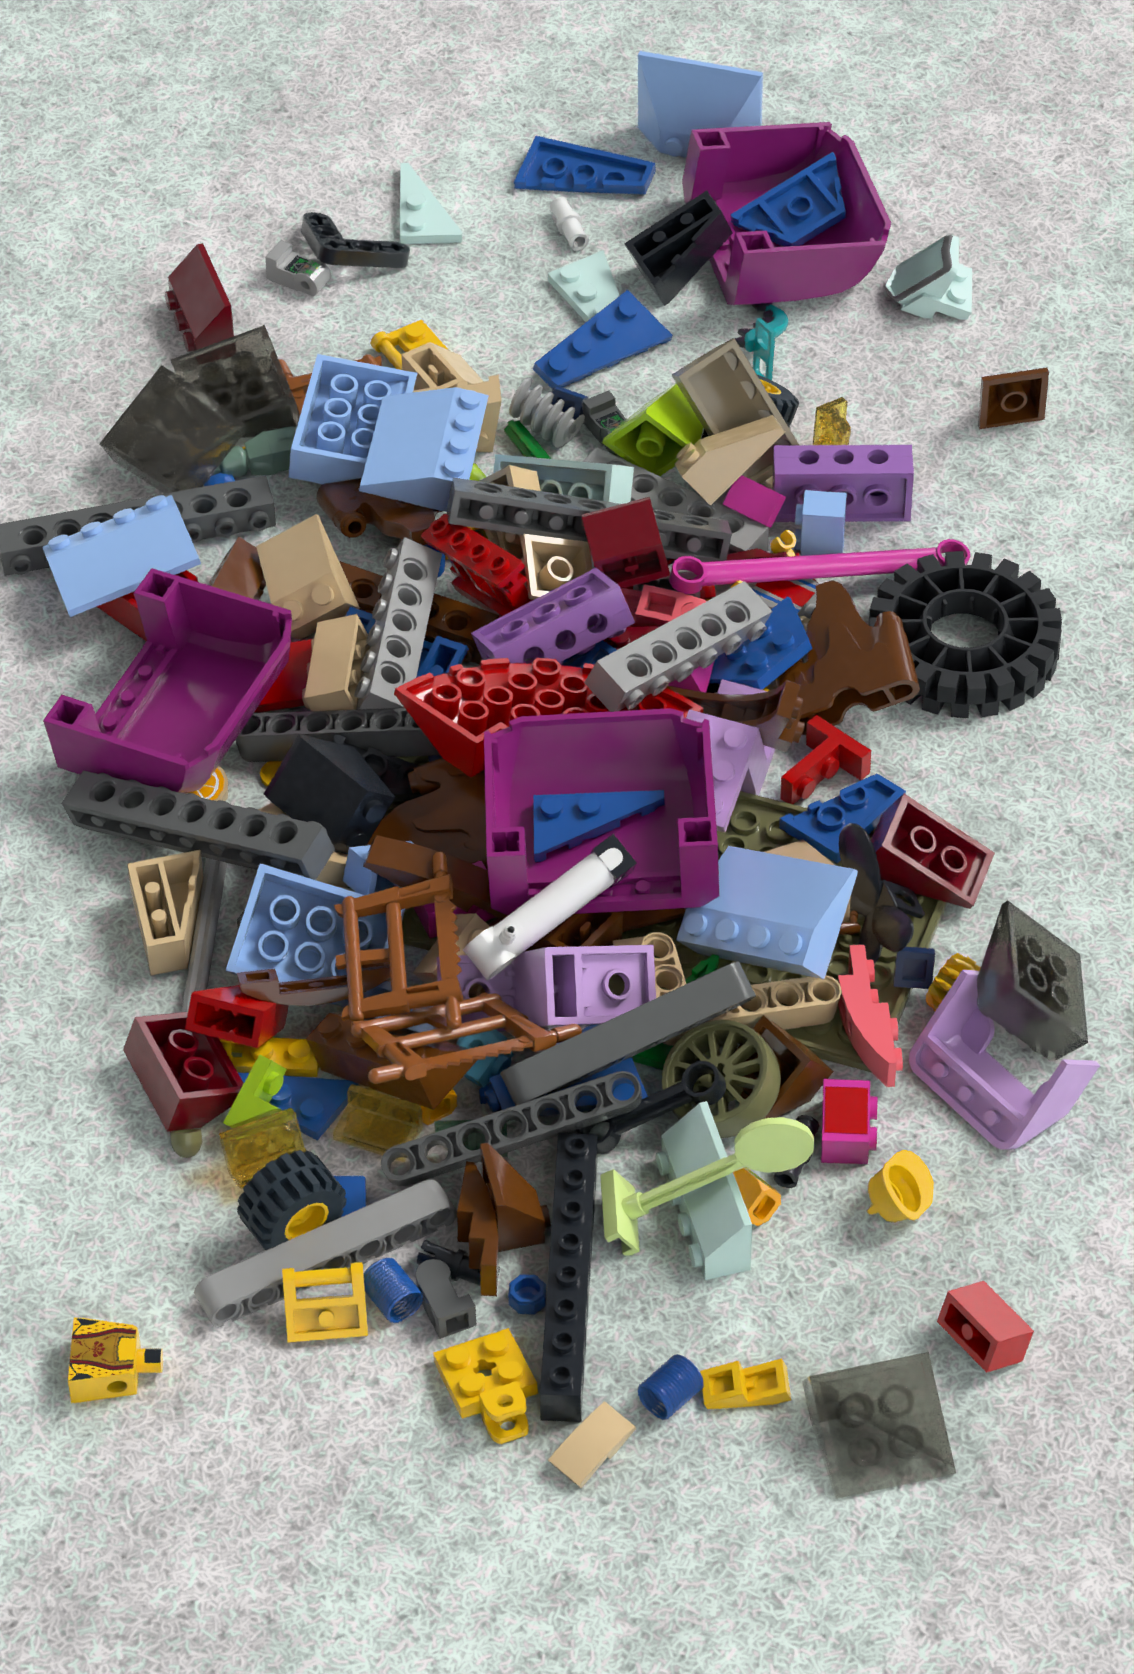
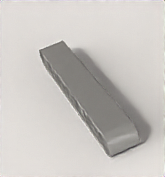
[194,1180,457,1327]

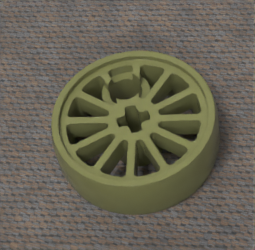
[662,1020,781,1138]

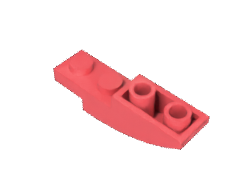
[621,584,707,627]
[838,945,903,1087]

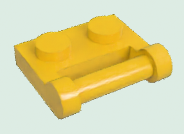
[370,319,449,370]
[282,1262,368,1342]

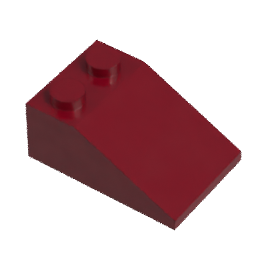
[871,793,995,909]

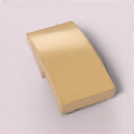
[548,1401,636,1488]

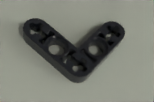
[301,212,410,268]

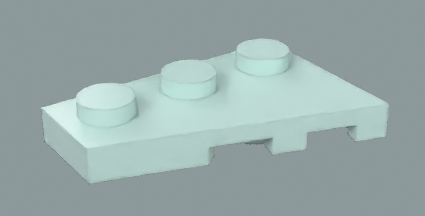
[548,250,620,322]

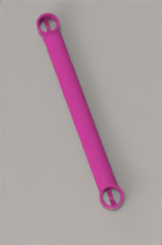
[669,539,970,594]

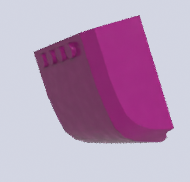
[682,122,891,305]
[43,568,292,794]
[484,708,720,916]

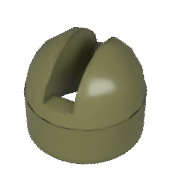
[170,1129,202,1158]

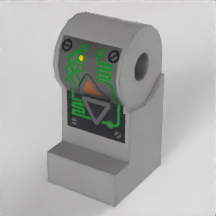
[265,240,331,297]

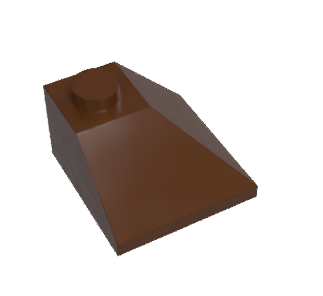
[978,367,1049,429]
[735,1015,834,1119]
[480,1143,551,1252]

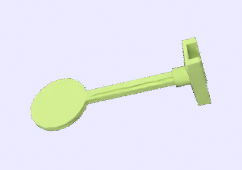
[600,1117,814,1256]

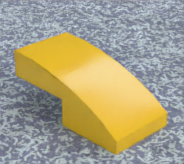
[700,1358,791,1409]

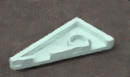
[400,163,462,244]

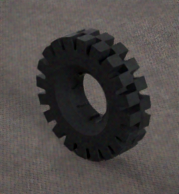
[869,551,1062,718]

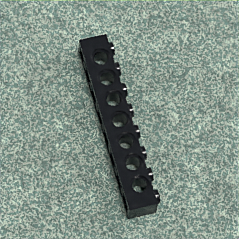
[540,1133,598,1422]

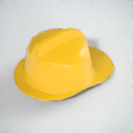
[867,1150,934,1223]

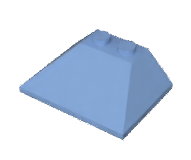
[638,51,763,157]

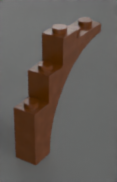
[666,680,805,752]

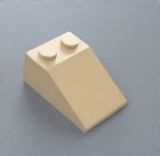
[675,415,785,506]
[256,514,360,640]

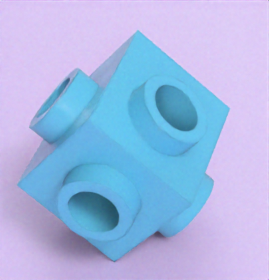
[456,1030,514,1088]

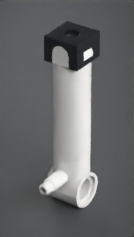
[463,834,637,980]

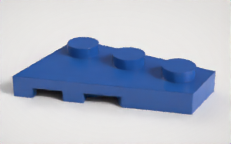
[779,773,906,864]

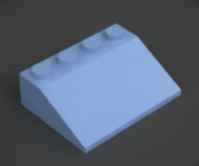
[288,354,417,484]
[359,387,489,512]
[43,495,201,617]
[676,846,858,979]
[226,863,405,1008]

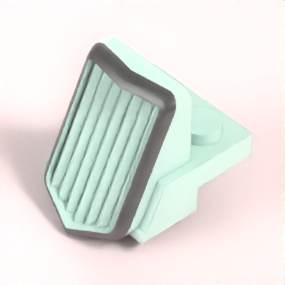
[884,235,972,320]

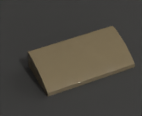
[671,338,799,484]

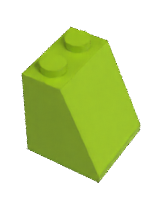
[602,383,703,476]

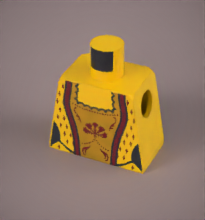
[68,1317,163,1403]

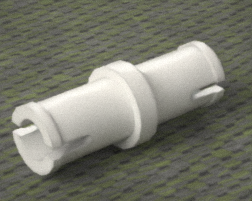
[550,197,589,251]

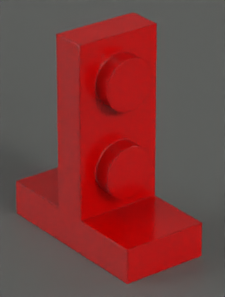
[780,715,872,805]

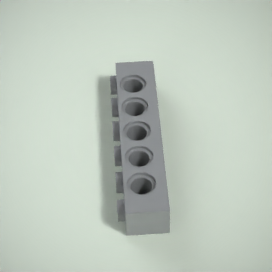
[582,447,769,555]
[354,537,442,710]
[585,581,773,712]

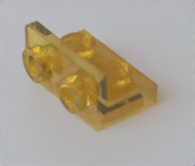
[812,397,851,445]
[333,1084,423,1162]
[218,1108,307,1189]

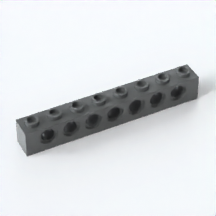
[0,475,276,576]
[446,477,732,562]
[61,770,335,880]

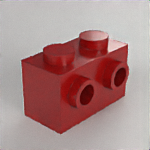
[937,1280,1034,1373]

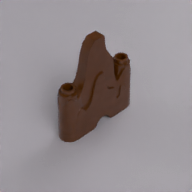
[316,478,444,545]
[776,580,920,735]
[366,758,488,870]

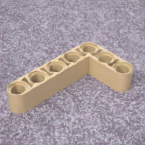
[641,932,841,1046]

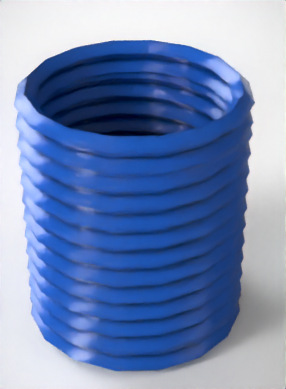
[364,1258,423,1323]
[638,1354,704,1420]

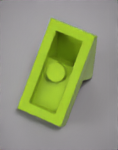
[223,1054,292,1134]

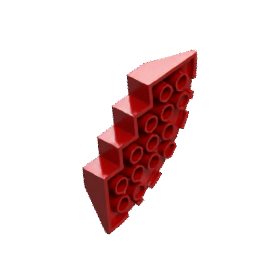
[394,658,704,778]

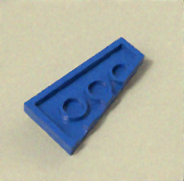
[514,136,656,194]
[532,290,673,389]

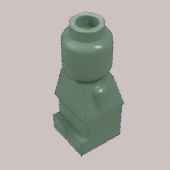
[210,426,295,478]

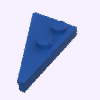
[533,790,665,862]
[238,1072,359,1141]

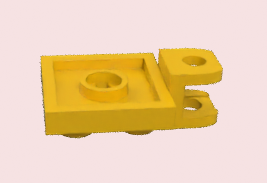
[433,1328,538,1444]

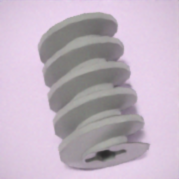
[509,377,585,448]

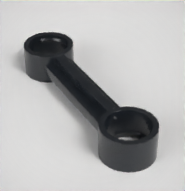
[577,1061,726,1154]

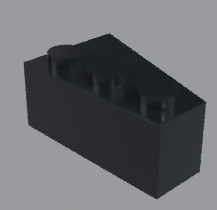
[624,190,733,306]

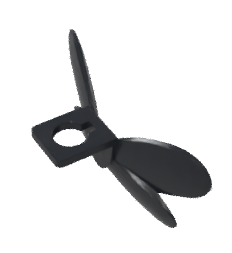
[839,823,925,964]

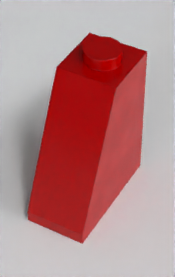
[185,985,289,1048]

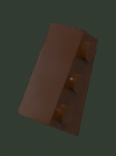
[208,537,266,600]

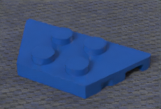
[730,152,846,247]
[709,596,813,690]

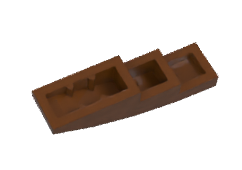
[363,835,507,920]
[457,1161,499,1297]

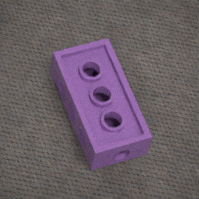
[772,445,914,522]
[471,568,635,665]

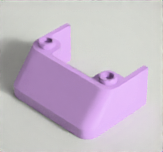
[909,970,1100,1149]

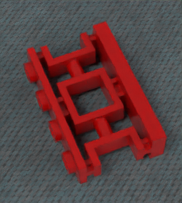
[421,514,533,618]

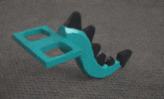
[734,303,789,380]

